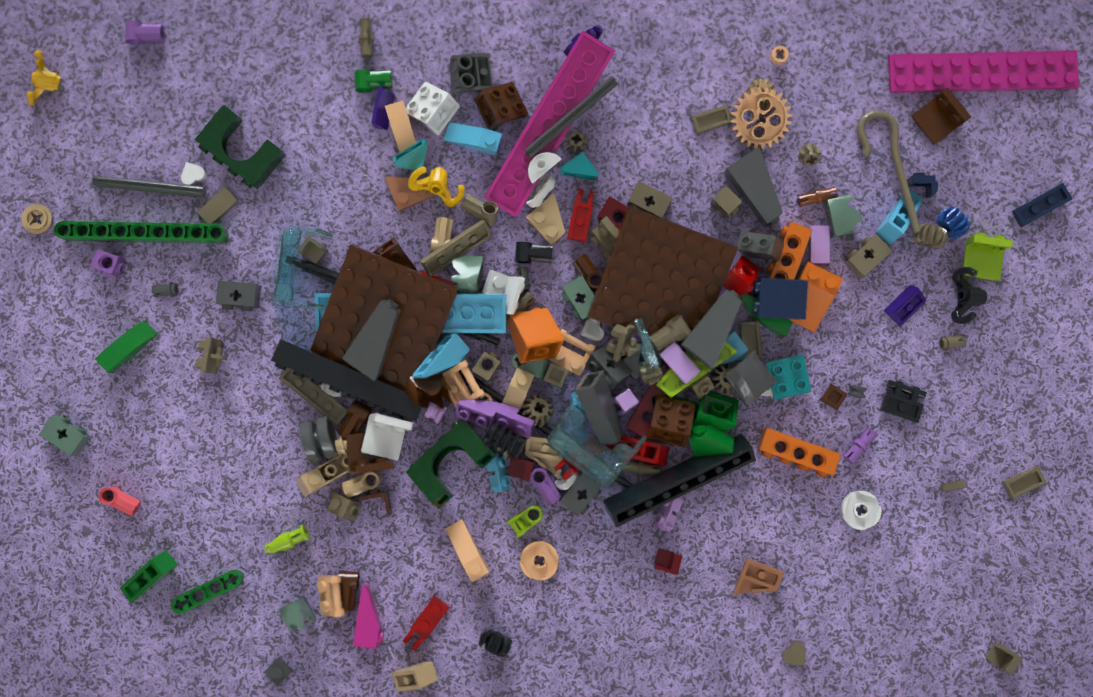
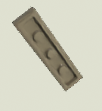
[420,219,492,277]
[278,368,349,426]

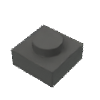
[264,657,293,686]

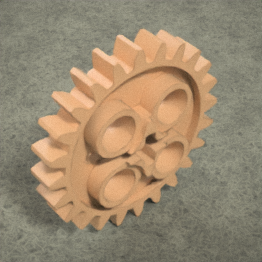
[729,87,792,149]

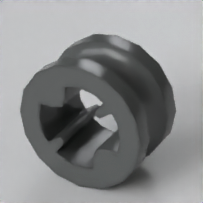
[848,385,867,398]

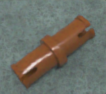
[797,186,838,207]

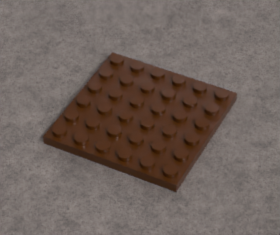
[587,206,738,352]
[310,244,459,391]

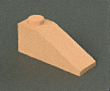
[445,519,490,582]

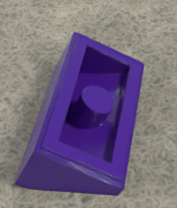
[371,87,395,130]
[884,285,927,327]

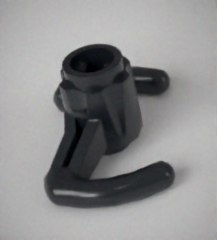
[951,267,987,324]

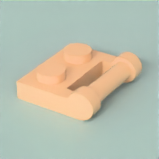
[547,329,596,377]
[442,360,485,407]
[317,575,345,617]

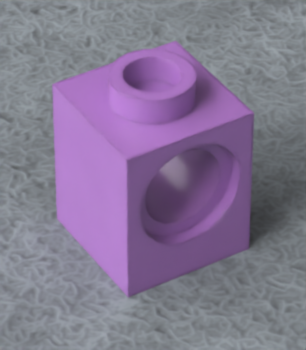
[90,249,125,277]

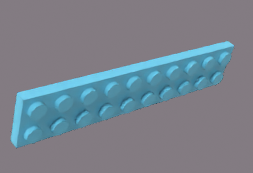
[315,293,507,333]

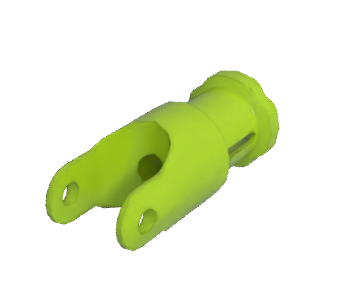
[264,524,310,553]

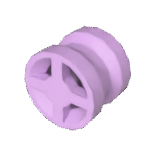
[424,403,447,424]

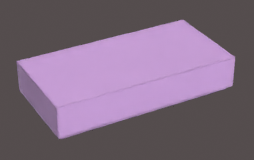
[809,226,830,264]
[660,342,700,385]

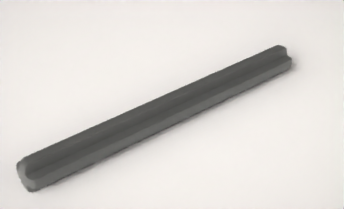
[524,76,618,158]
[92,176,206,198]

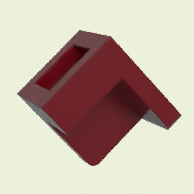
[507,457,534,481]
[653,548,683,575]

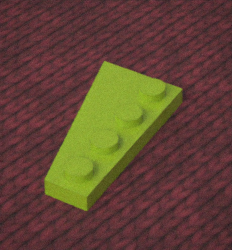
[656,342,737,398]

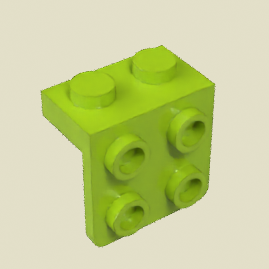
[962,232,1013,281]

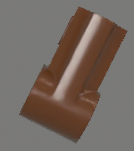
[572,254,602,292]
[338,400,373,438]
[338,570,360,611]

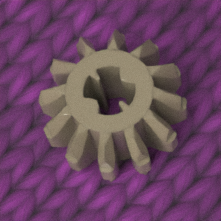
[913,223,948,249]
[711,363,736,396]
[521,394,554,427]

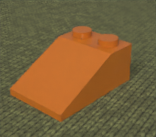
[785,262,843,332]

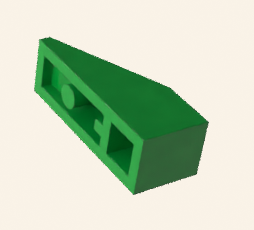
[120,550,178,603]

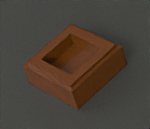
[820,384,847,410]

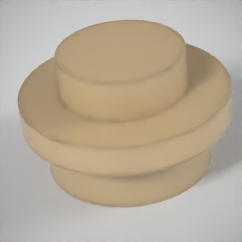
[335,436,348,456]

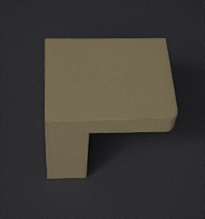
[298,236,328,265]
[543,362,569,389]
[986,642,1023,675]

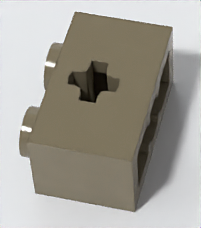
[627,181,672,218]
[844,234,892,279]

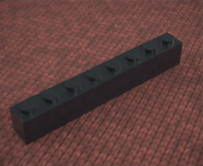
[271,339,422,422]
[603,433,756,528]

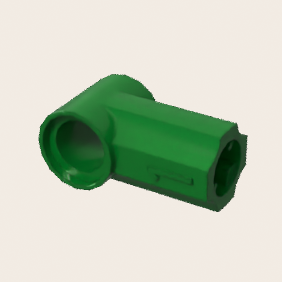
[354,69,392,93]

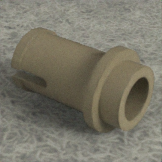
[939,335,966,351]

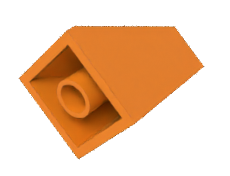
[508,308,564,364]

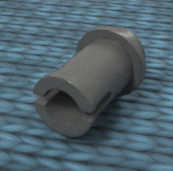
[516,267,531,292]
[152,282,179,297]

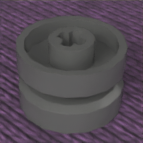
[299,416,339,464]

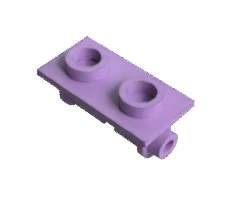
[654,496,683,533]

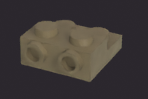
[589,216,619,261]

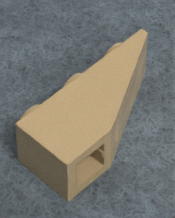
[296,454,350,498]

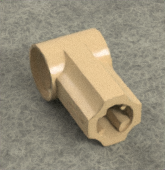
[430,217,453,253]
[342,471,383,498]

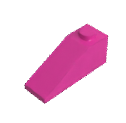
[353,584,384,649]

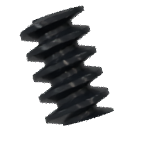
[482,421,525,462]

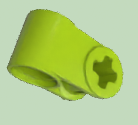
[506,505,543,538]

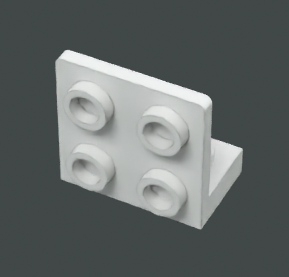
[406,82,460,136]
[482,270,525,315]
[361,414,413,460]

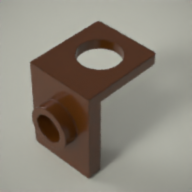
[360,489,392,516]

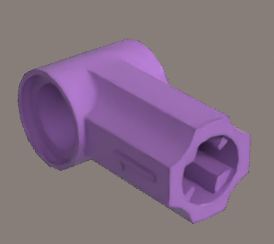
[125,21,165,45]
[530,466,562,505]

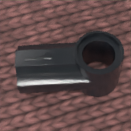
[515,242,553,263]

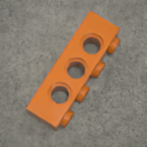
[767,222,812,279]
[756,428,841,478]

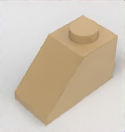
[502,368,535,411]
[392,661,438,692]

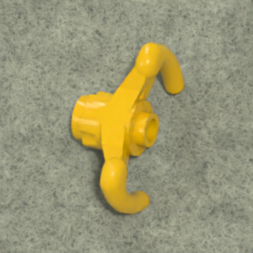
[26,50,61,106]
[408,166,465,208]

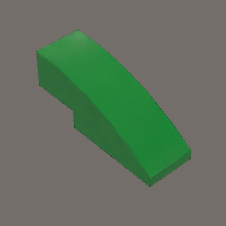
[740,293,793,338]
[95,320,157,373]

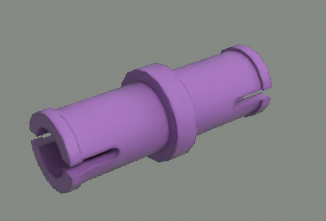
[843,427,878,464]

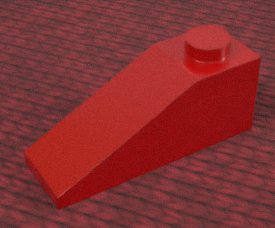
[605,436,670,466]

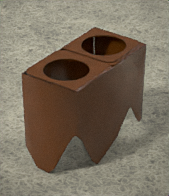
[404,373,452,409]

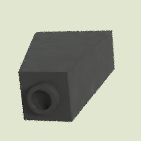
[724,147,783,227]
[681,289,742,371]
[342,299,401,381]
[575,371,623,445]

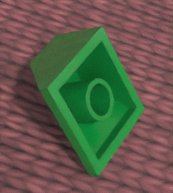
[693,391,739,431]

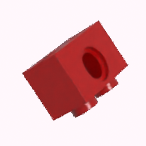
[723,255,761,297]

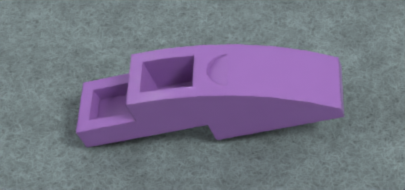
[455,400,534,439]

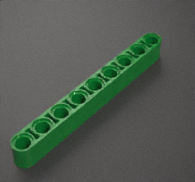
[53,221,229,244]

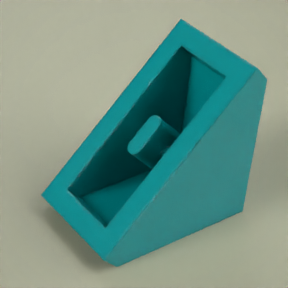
[392,138,428,171]
[560,152,598,181]

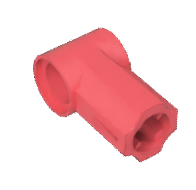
[98,486,141,516]

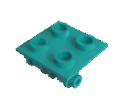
[766,354,812,400]

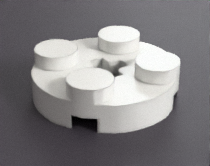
[840,491,881,530]

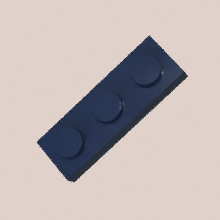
[1011,183,1073,227]

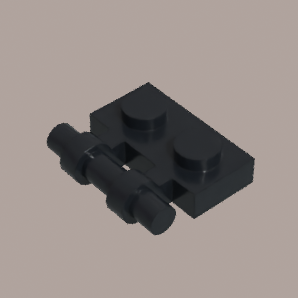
[879,380,927,423]

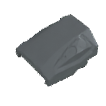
[449,53,493,94]
[724,350,776,406]

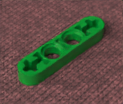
[171,569,244,614]

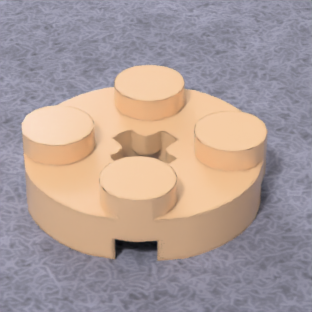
[520,541,559,580]

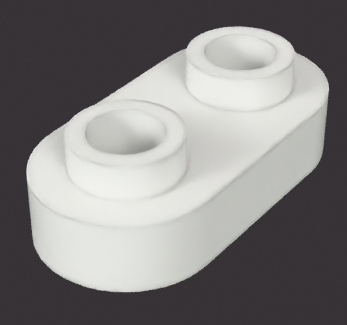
[525,173,555,208]

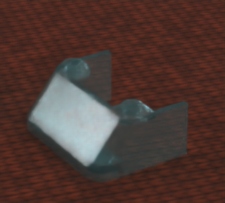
[271,227,333,310]
[547,397,647,487]

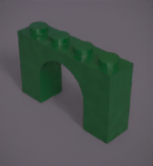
[194,104,286,190]
[406,419,497,509]

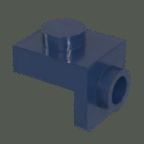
[907,172,938,198]

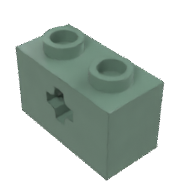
[561,275,594,321]
[39,414,91,456]

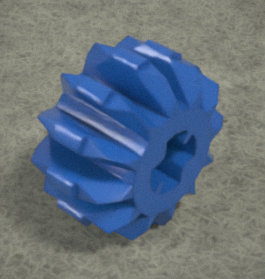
[936,206,971,239]

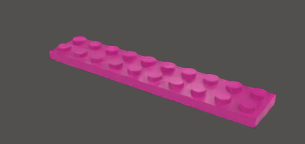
[484,30,615,217]
[888,50,1079,93]

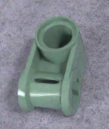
[512,353,550,380]

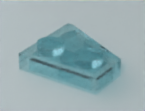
[635,318,660,369]

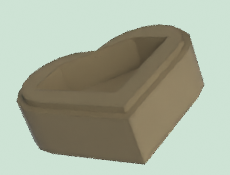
[940,480,967,492]
[781,641,806,665]

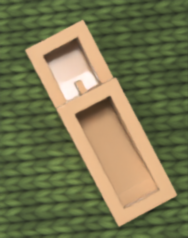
[385,100,417,152]

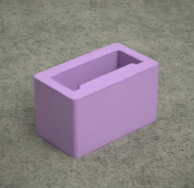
[613,389,639,416]

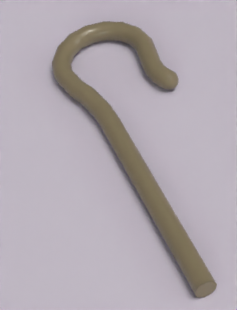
[857,110,921,234]

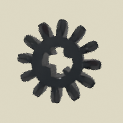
[478,628,513,658]

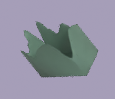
[823,195,862,238]
[451,255,483,294]
[278,597,316,635]

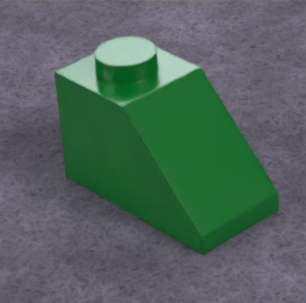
[689,425,735,456]

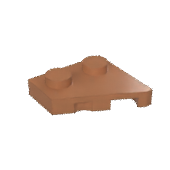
[385,176,434,212]
[733,558,784,595]

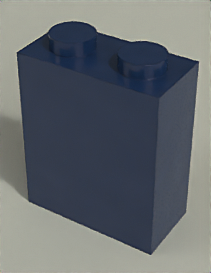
[752,278,808,320]

